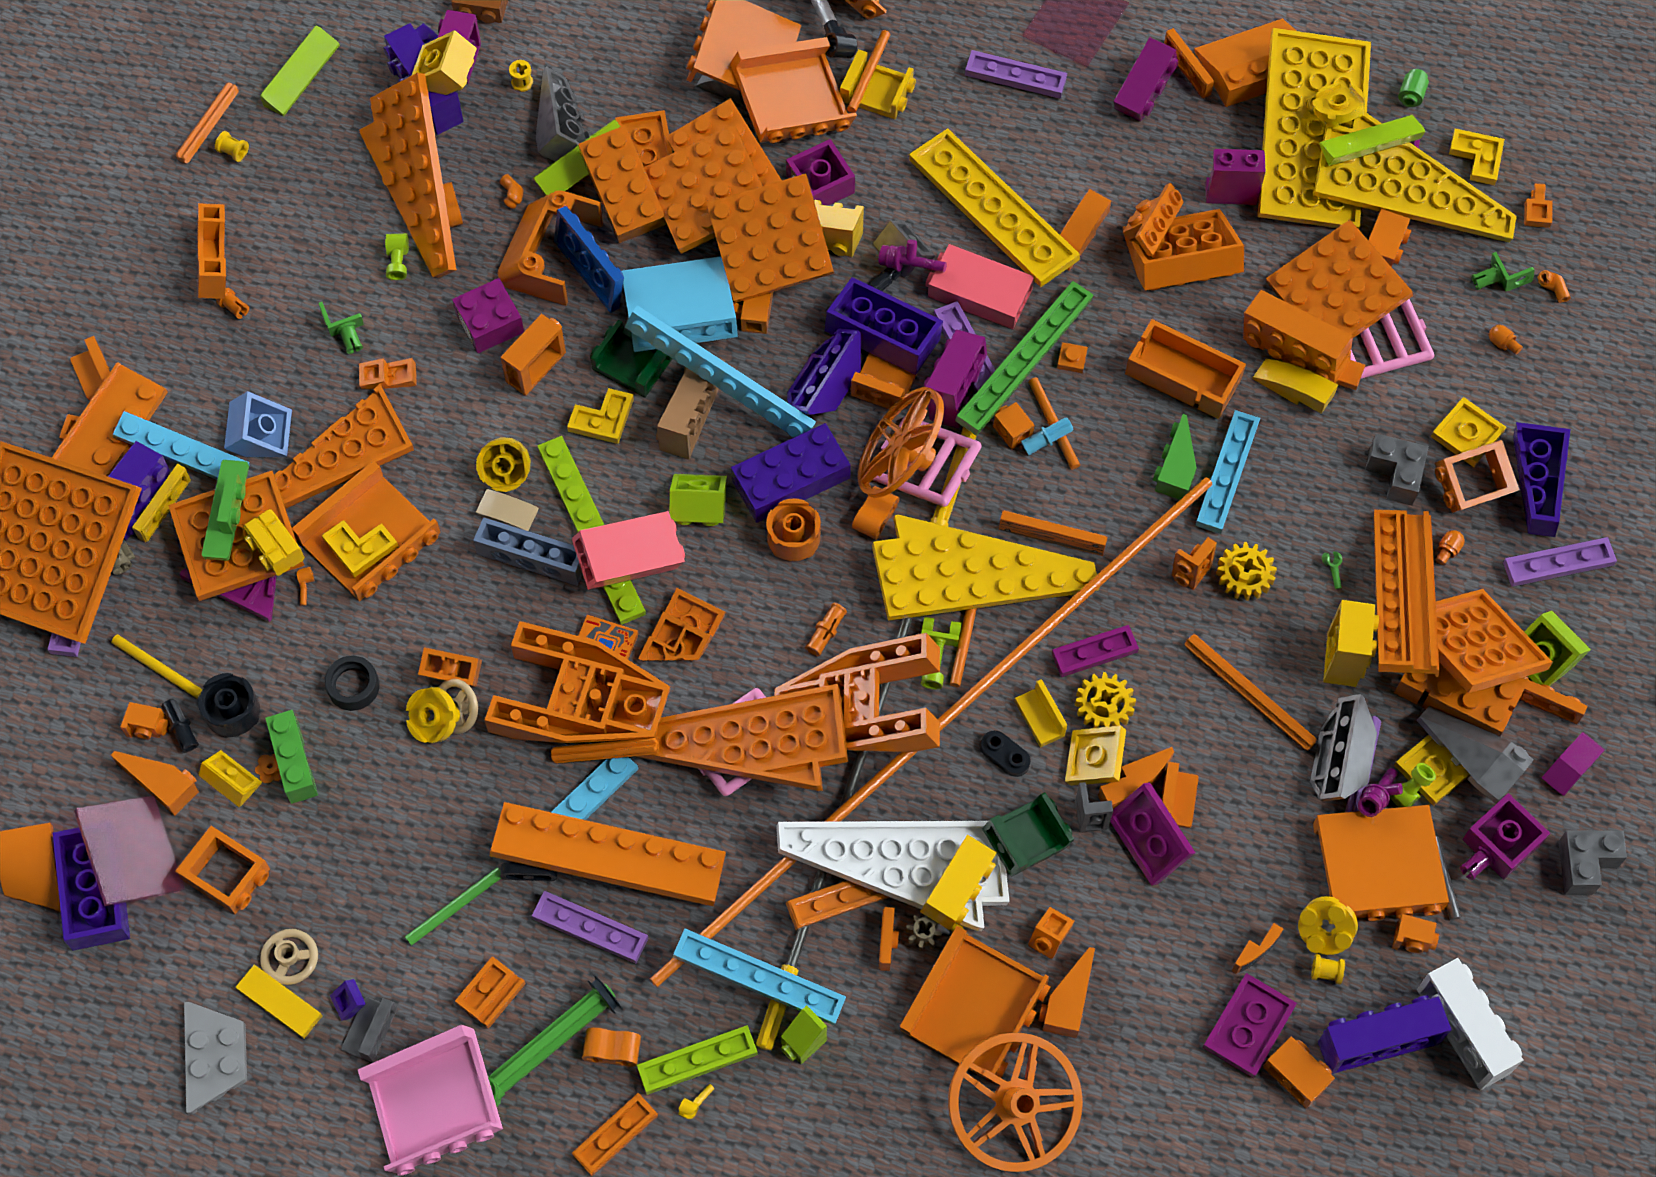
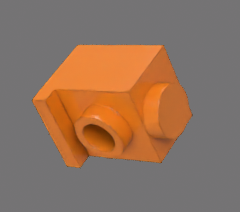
[120,702,169,740]
[1392,914,1439,954]

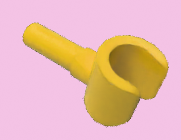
[678,1084,714,1119]

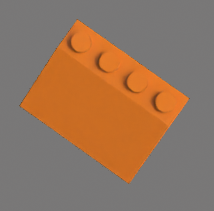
[1194,18,1297,107]
[1122,209,1244,290]

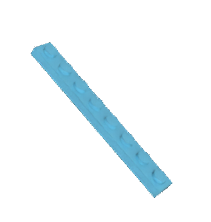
[625,305,816,437]

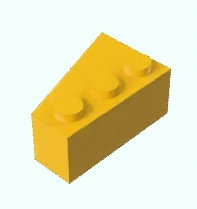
[814,200,864,257]

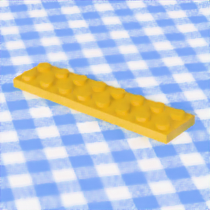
[909,128,1080,287]

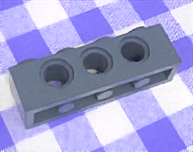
[473,517,583,586]

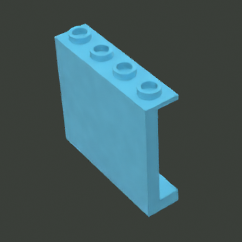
[622,257,738,352]

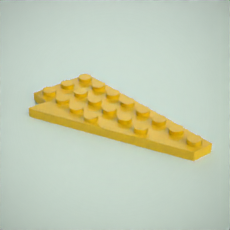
[1313,111,1517,243]

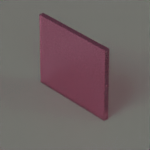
[1023,0,1129,67]
[74,796,185,906]

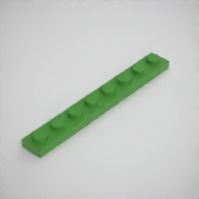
[955,281,1094,436]

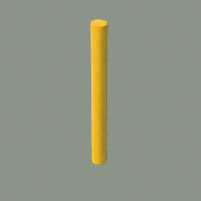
[111,634,203,699]

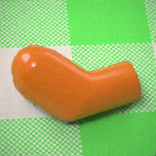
[500,174,524,209]
[1537,270,1571,303]

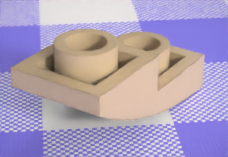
[476,489,539,531]

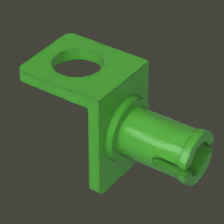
[1472,252,1535,292]
[318,302,364,354]

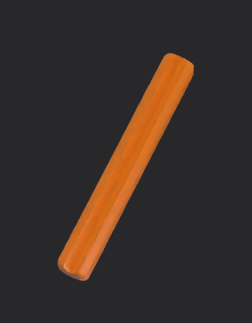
[176,82,239,164]
[551,738,659,763]

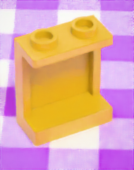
[840,49,916,119]

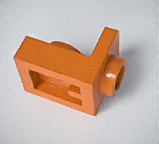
[1028,907,1075,959]

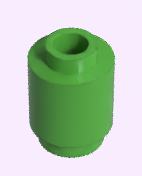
[1398,69,1429,107]

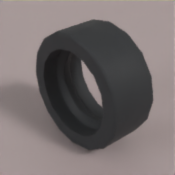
[324,655,380,711]

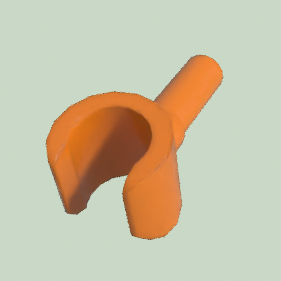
[297,567,315,606]

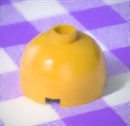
[476,437,531,492]

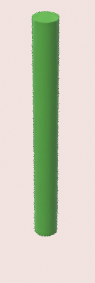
[405,867,501,946]

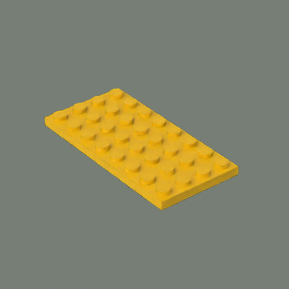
[1258,28,1371,229]

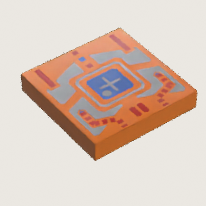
[579,615,639,660]

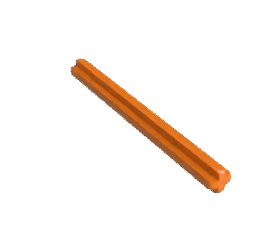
[1184,634,1317,751]

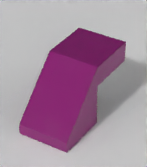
[1542,732,1605,796]

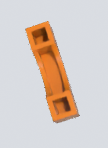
[197,203,226,299]

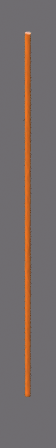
[650,477,1212,987]

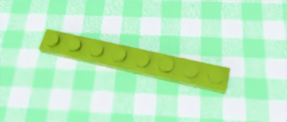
[537,436,646,625]

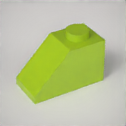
[781,1005,827,1064]

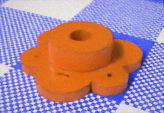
[255,754,281,783]

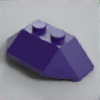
[787,328,861,415]

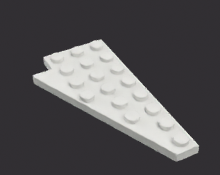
[776,821,1009,931]

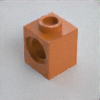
[993,402,1035,450]

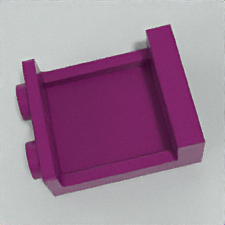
[1205,149,1266,205]

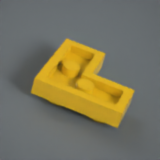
[1449,128,1505,186]
[567,388,634,444]
[322,520,399,578]

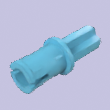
[1021,418,1073,455]

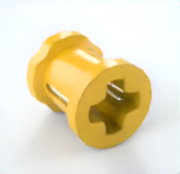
[509,60,533,92]
[215,131,249,162]
[1311,954,1345,985]

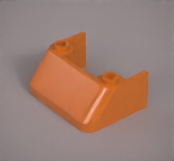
[497,190,603,306]

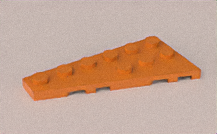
[274,384,414,508]

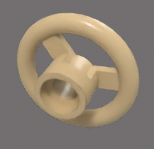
[439,679,478,734]
[260,929,318,985]

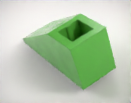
[1153,414,1197,500]

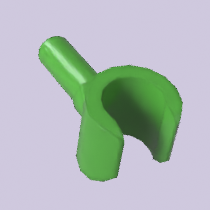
[1322,551,1342,589]

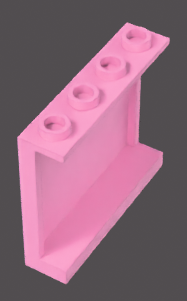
[358,1025,503,1176]

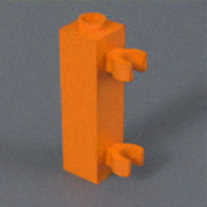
[733,292,774,334]

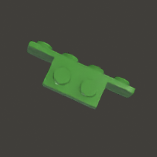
[202,460,249,561]

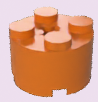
[766,498,821,561]

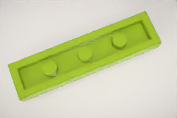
[637,1025,758,1095]

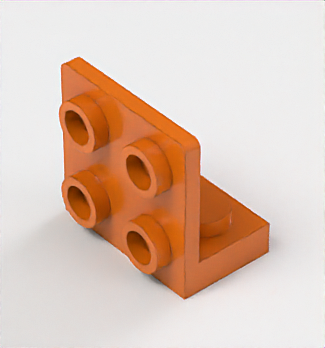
[851,353,917,409]

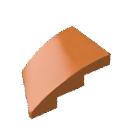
[638,588,726,661]
[0,823,61,912]

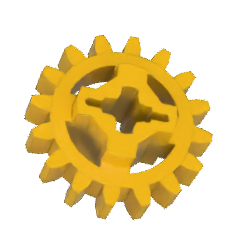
[1216,542,1277,601]
[1075,672,1136,728]

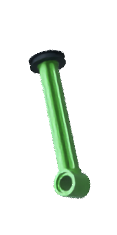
[488,975,622,1107]

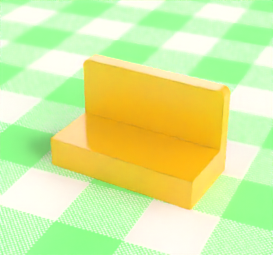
[1015,679,1067,748]

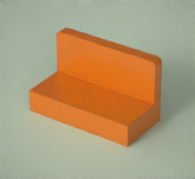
[70,336,110,400]
[1161,762,1199,828]

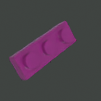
[1051,625,1139,678]

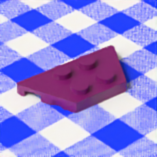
[179,568,277,622]

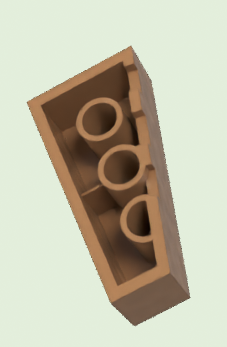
[656,358,725,459]

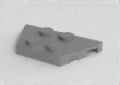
[184,1002,247,1115]

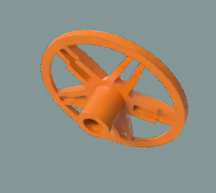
[858,387,944,498]
[948,1033,1083,1172]

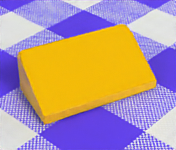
[199,750,262,807]

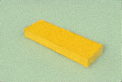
[132,464,191,542]
[236,964,323,1039]

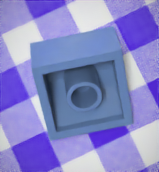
[224,391,292,457]

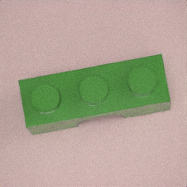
[265,710,318,804]

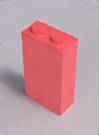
[925,244,1034,329]
[572,511,685,590]

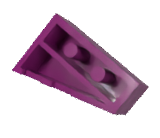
[1113,37,1178,122]
[924,329,987,429]

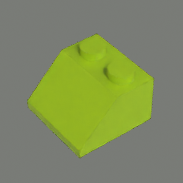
[669,474,727,526]
[1524,611,1591,686]

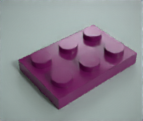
[1110,782,1196,886]
[1202,973,1297,1079]

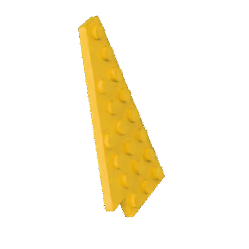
[872,515,1100,621]

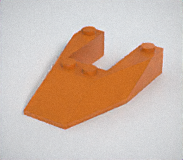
[485,621,671,743]
[774,633,940,752]

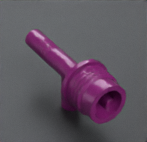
[878,240,947,272]
[1358,768,1403,817]

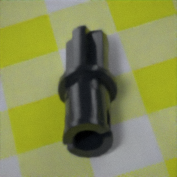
[161,699,199,753]

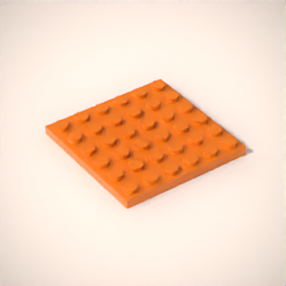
[0,441,142,644]

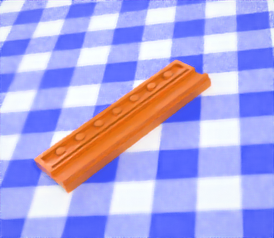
[52,362,168,476]
[1373,510,1439,677]
[489,802,726,907]

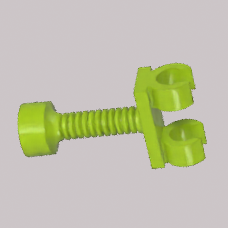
[921,617,961,690]

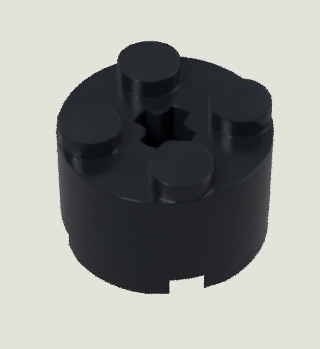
[198,673,260,737]

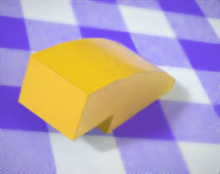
[1252,359,1338,414]

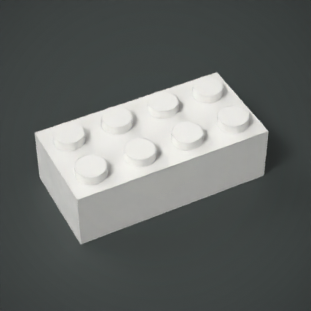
[1417,958,1523,1091]

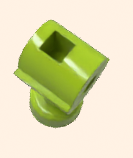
[385,233,409,280]
[1389,763,1436,808]

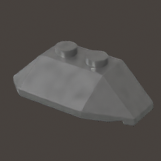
[1310,694,1377,802]

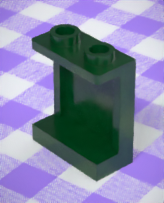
[590,320,673,398]
[982,792,1074,877]

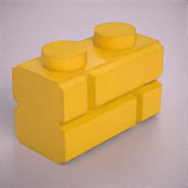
[244,509,305,576]

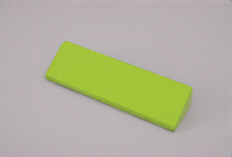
[260,26,340,116]
[1319,115,1426,166]
[533,119,621,196]

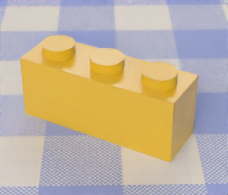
[920,834,997,930]

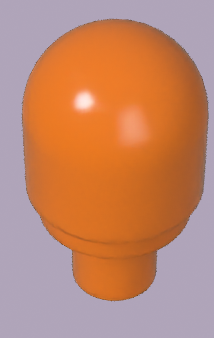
[1489,325,1523,355]
[1435,530,1465,565]

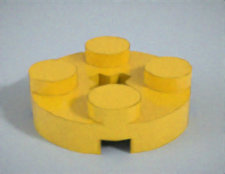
[1313,83,1365,127]
[406,687,460,743]
[1298,896,1358,955]

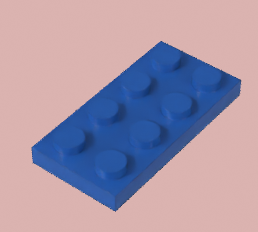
[554,206,624,313]

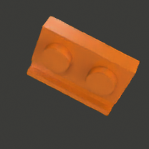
[455,956,526,1029]

